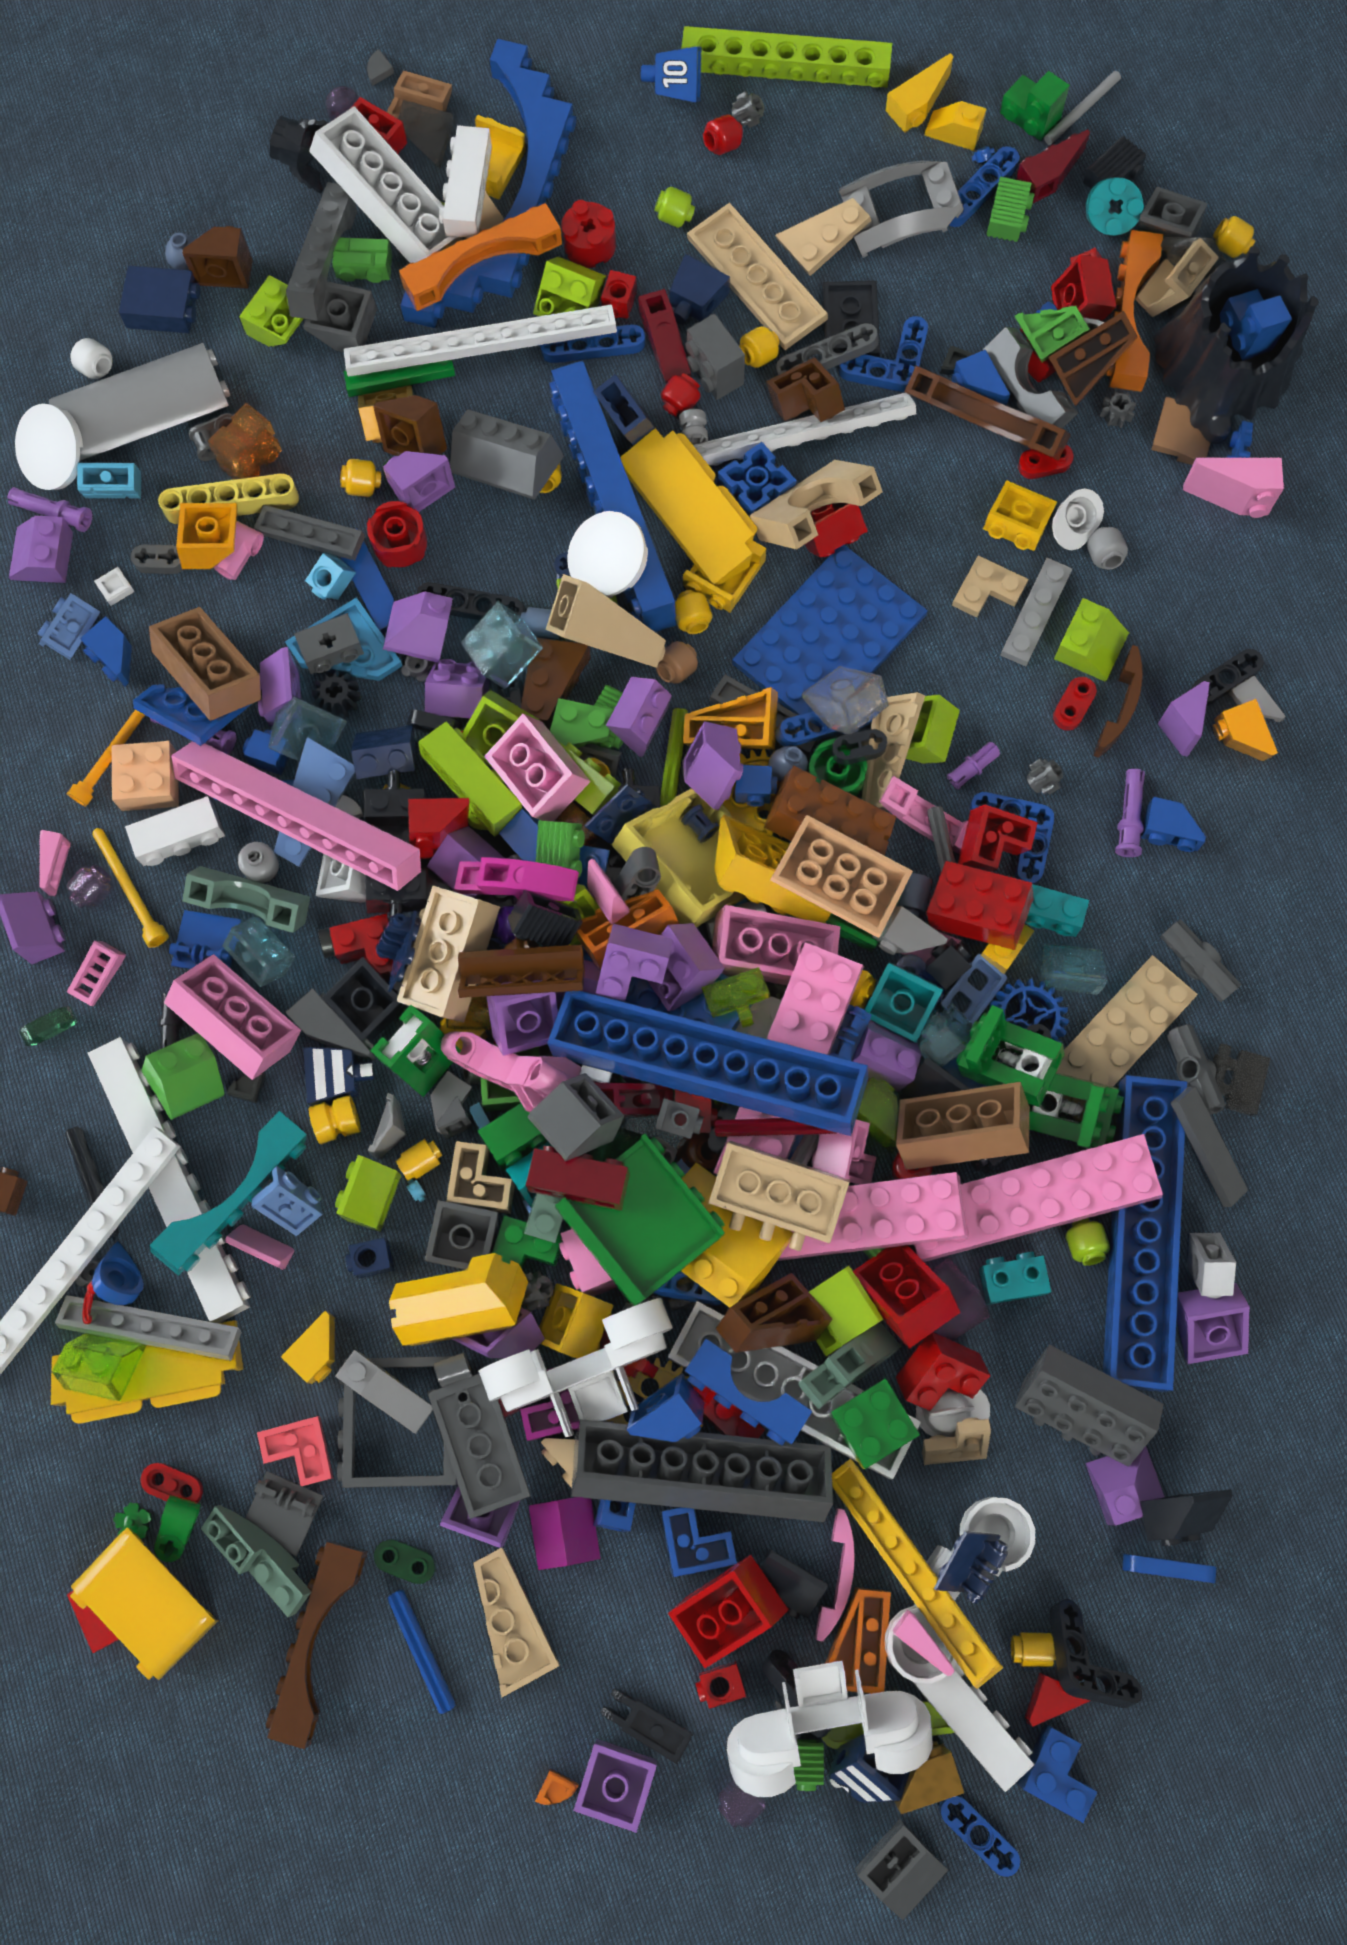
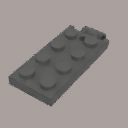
[428,1352,531,1519]

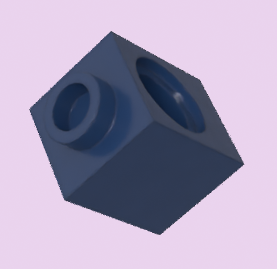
[345,1237,395,1279]

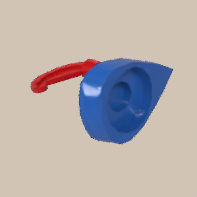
[82,1241,144,1325]

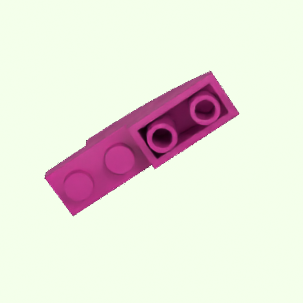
[454,857,579,901]

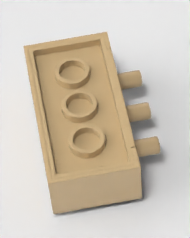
[397,886,500,1022]
[709,1141,850,1251]

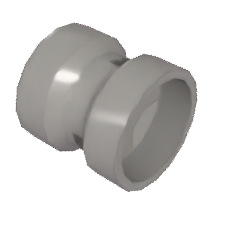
[679,409,708,445]

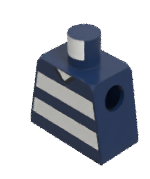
[303,1047,375,1106]
[829,1734,910,1803]

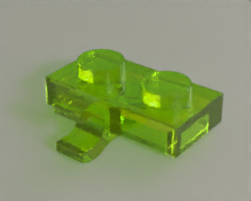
[701,967,770,1028]

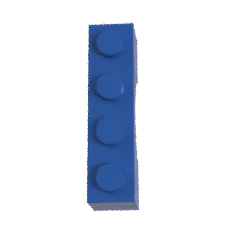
[685,1339,813,1446]

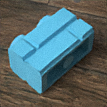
[77,463,141,498]

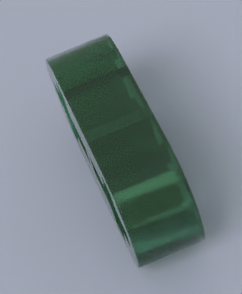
[19,1006,77,1046]

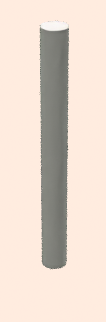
[1044,71,1121,145]

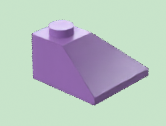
[383,451,455,512]
[383,591,453,663]
[452,1308,545,1359]
[1085,1446,1164,1526]

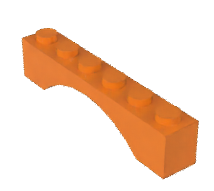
[399,203,562,311]
[1106,230,1163,392]

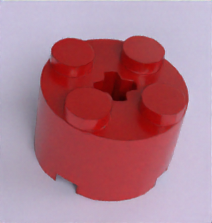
[561,200,616,268]
[367,501,427,567]

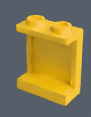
[475,115,526,200]
[683,541,766,613]

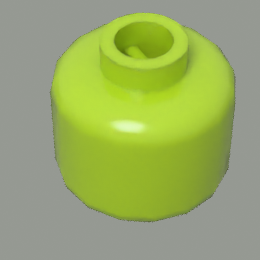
[654,187,695,228]
[1065,1218,1110,1266]

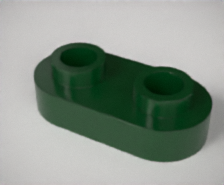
[374,1539,436,1584]

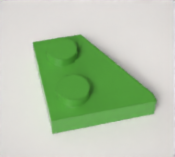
[1015,306,1090,363]
[550,698,614,748]

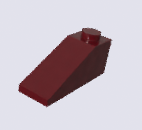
[595,1083,674,1117]

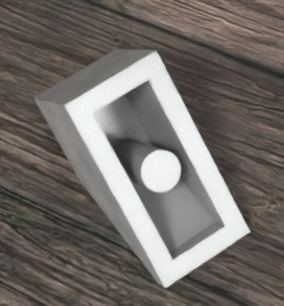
[872,906,948,955]

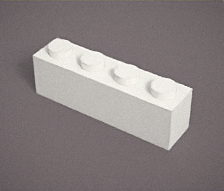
[439,126,492,238]
[913,1663,1034,1792]

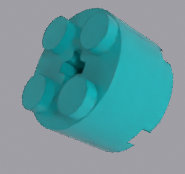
[1086,177,1144,236]

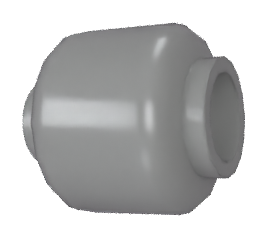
[1087,527,1128,570]
[237,842,279,883]

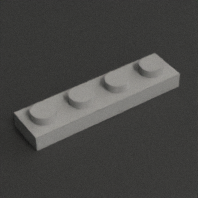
[1000,558,1073,667]

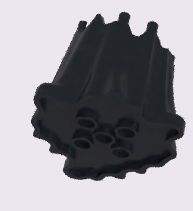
[1154,246,1319,444]

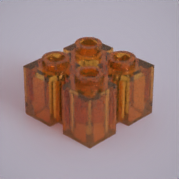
[208,403,282,480]

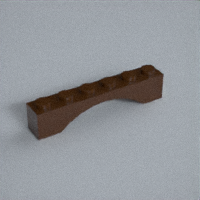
[904,366,1071,461]
[266,1541,368,1749]

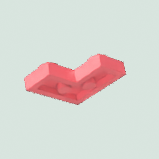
[257,1416,333,1487]

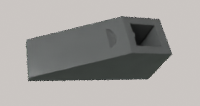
[286,988,375,1061]

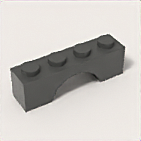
[983,327,1078,428]

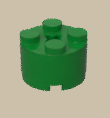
[808,739,867,797]

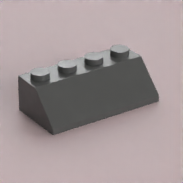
[450,409,564,500]

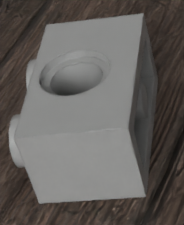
[1187,1233,1236,1298]

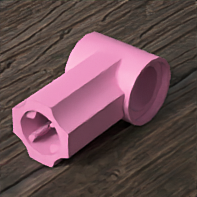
[214,521,264,580]

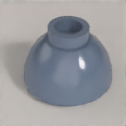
[165,233,196,270]
[768,746,809,782]

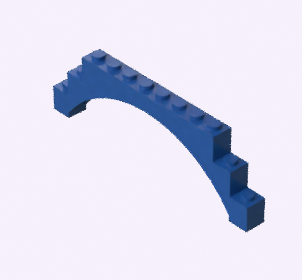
[400,39,576,328]

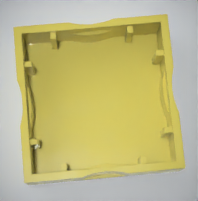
[612,788,746,928]

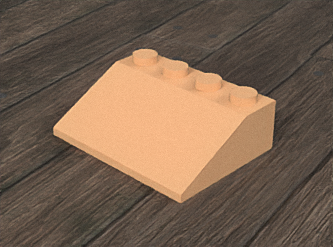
[770,815,913,938]

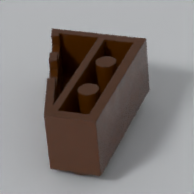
[1049,311,1138,407]
[521,637,591,731]

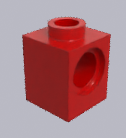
[601,270,637,319]
[695,1661,746,1709]

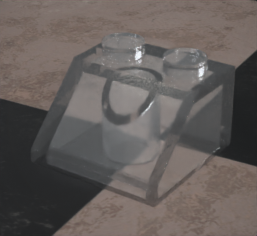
[802,666,889,734]

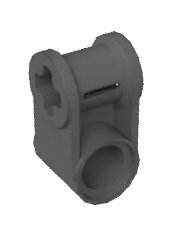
[188,413,246,461]

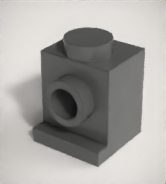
[655,1098,704,1139]

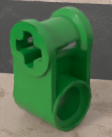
[154,1495,201,1562]

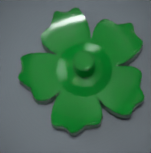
[113,1502,152,1540]

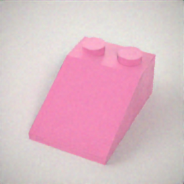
[1183,458,1284,518]

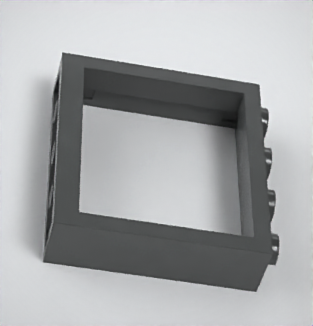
[337,1356,460,1488]

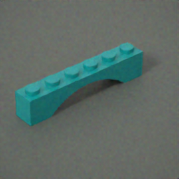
[150,1111,307,1276]

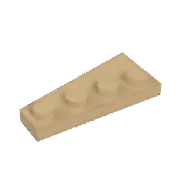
[862,692,925,811]
[474,1547,560,1697]

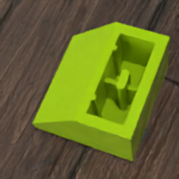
[533,256,606,316]
[239,275,304,347]
[335,1155,402,1232]
[809,1266,883,1356]

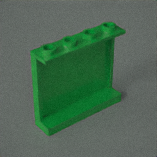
[555,1134,725,1307]

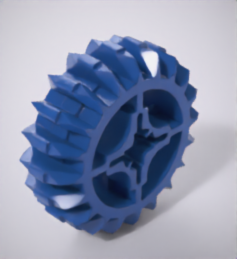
[989,979,1069,1043]

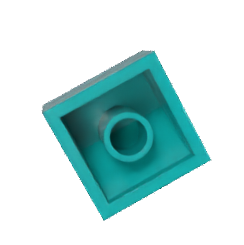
[865,962,943,1043]

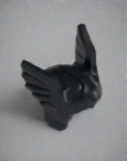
[270,116,328,193]

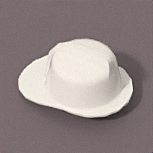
[1052,488,1104,551]
[916,1388,990,1437]

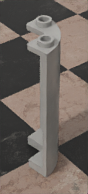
[49,343,231,461]

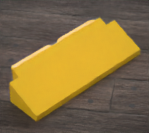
[620,428,757,586]
[51,1320,244,1424]

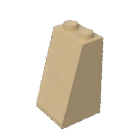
[545,574,666,668]

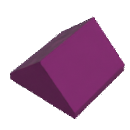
[529,1497,601,1570]

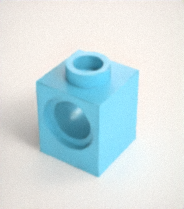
[305,553,356,600]

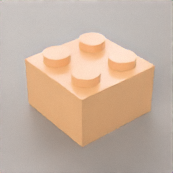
[112,741,179,811]

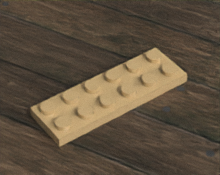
[687,203,828,350]
[1047,955,1198,1122]

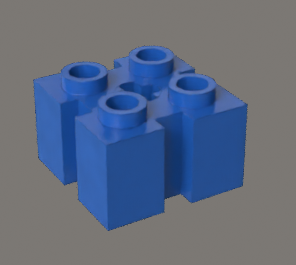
[717,442,797,519]

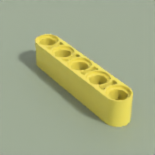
[158,474,299,524]

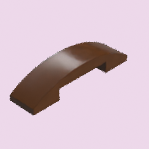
[1093,645,1143,758]

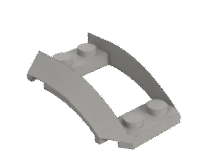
[839,161,964,258]

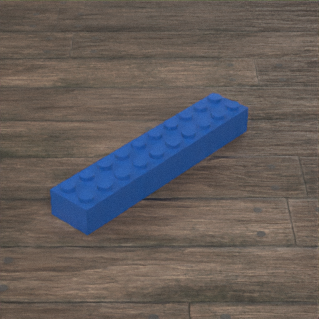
[549,360,676,632]
[547,991,868,1136]
[1103,1075,1187,1392]

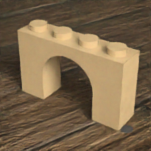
[750,460,883,550]

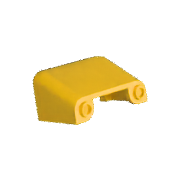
[70,1527,218,1680]

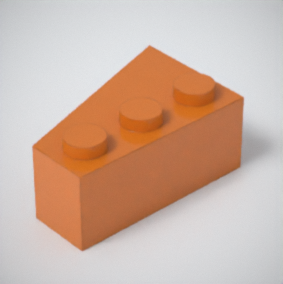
[576,889,679,971]
[825,1587,891,1694]

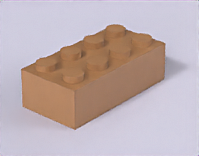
[149,607,261,721]
[896,1082,1030,1170]

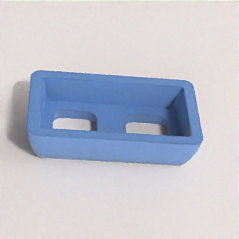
[940,954,1007,1028]

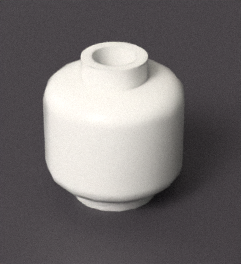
[71,338,112,380]

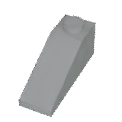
[335,1350,433,1434]

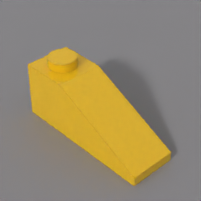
[885,53,953,133]

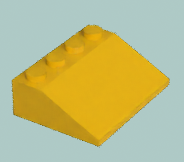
[714,814,831,923]
[681,1163,793,1308]

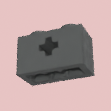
[294,613,364,674]

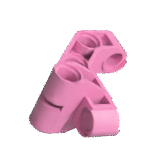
[441,1031,582,1113]

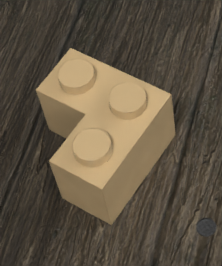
[446,1141,515,1214]

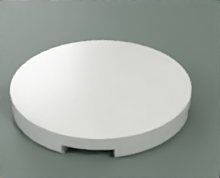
[15,404,83,490]
[568,511,648,598]

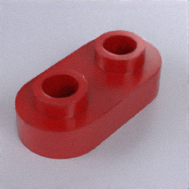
[1018,445,1074,479]
[1053,677,1097,731]
[140,1463,203,1503]

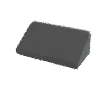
[436,1096,473,1139]

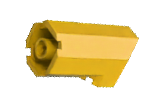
[389,1253,528,1346]

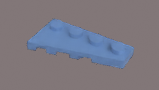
[274,737,355,867]

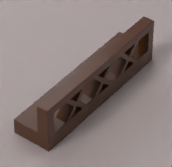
[458,944,585,998]

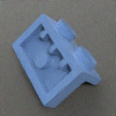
[38,593,100,660]
[251,1166,323,1236]

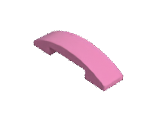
[879,776,968,854]
[814,1508,855,1642]

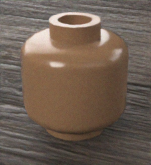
[656,641,698,684]

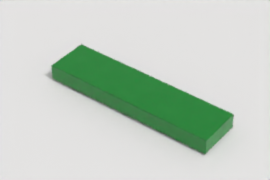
[344,360,455,397]

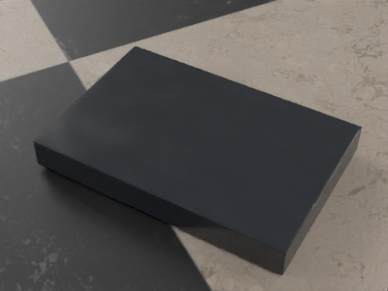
[822,281,880,357]

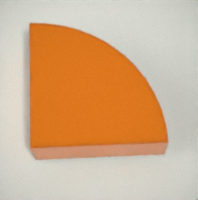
[535,1769,579,1805]

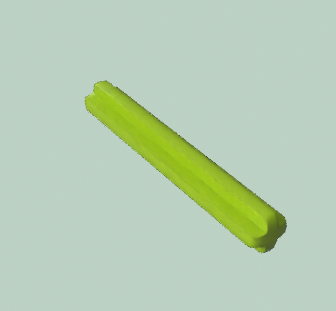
[660,708,688,807]

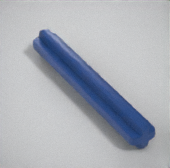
[388,1590,455,1714]

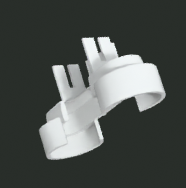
[478,1298,673,1437]
[885,1497,1035,1684]
[727,1661,933,1797]

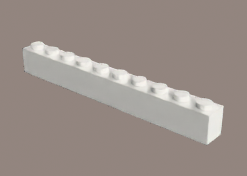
[88,1037,251,1323]

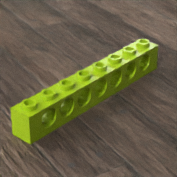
[681,26,892,88]

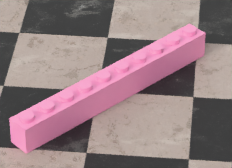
[171,741,421,891]

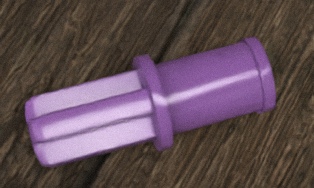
[947,742,1000,790]

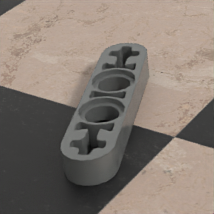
[776,323,879,375]

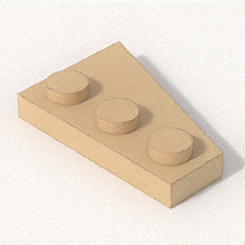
[775,198,871,276]

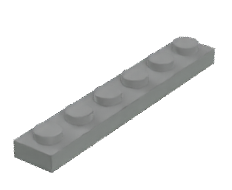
[55,1295,242,1361]

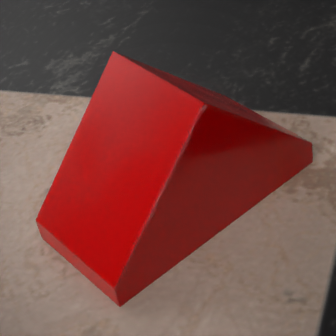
[1024,1673,1090,1727]

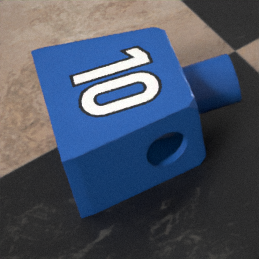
[641,47,702,102]

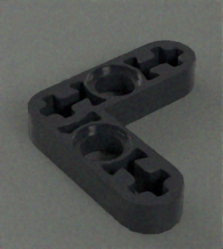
[1050,1599,1142,1708]

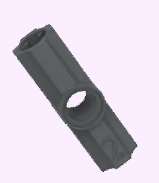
[1160,919,1241,1003]
[1167,1024,1226,1115]

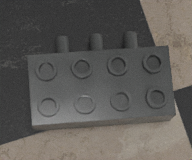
[1015,1344,1164,1467]

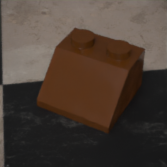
[182,226,253,289]
[373,395,447,456]

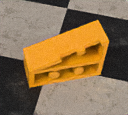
[683,687,778,750]

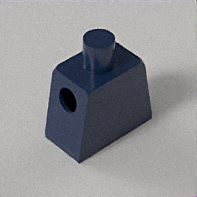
[670,254,730,324]

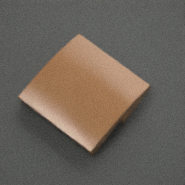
[387,70,452,137]
[1151,397,1210,465]

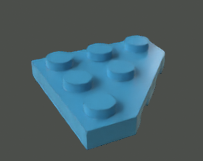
[285,598,403,681]

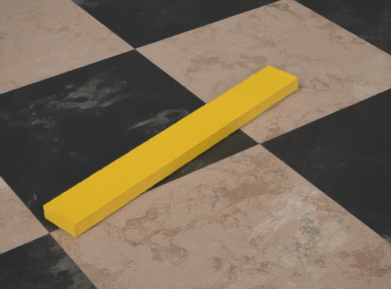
[832,1458,1003,1689]

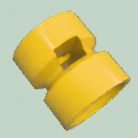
[308,1095,361,1144]

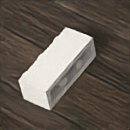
[125,796,225,866]

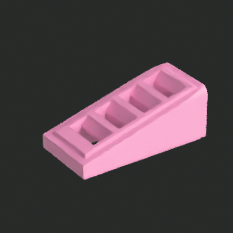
[40,830,71,897]
[67,941,126,1006]
[892,1610,955,1676]

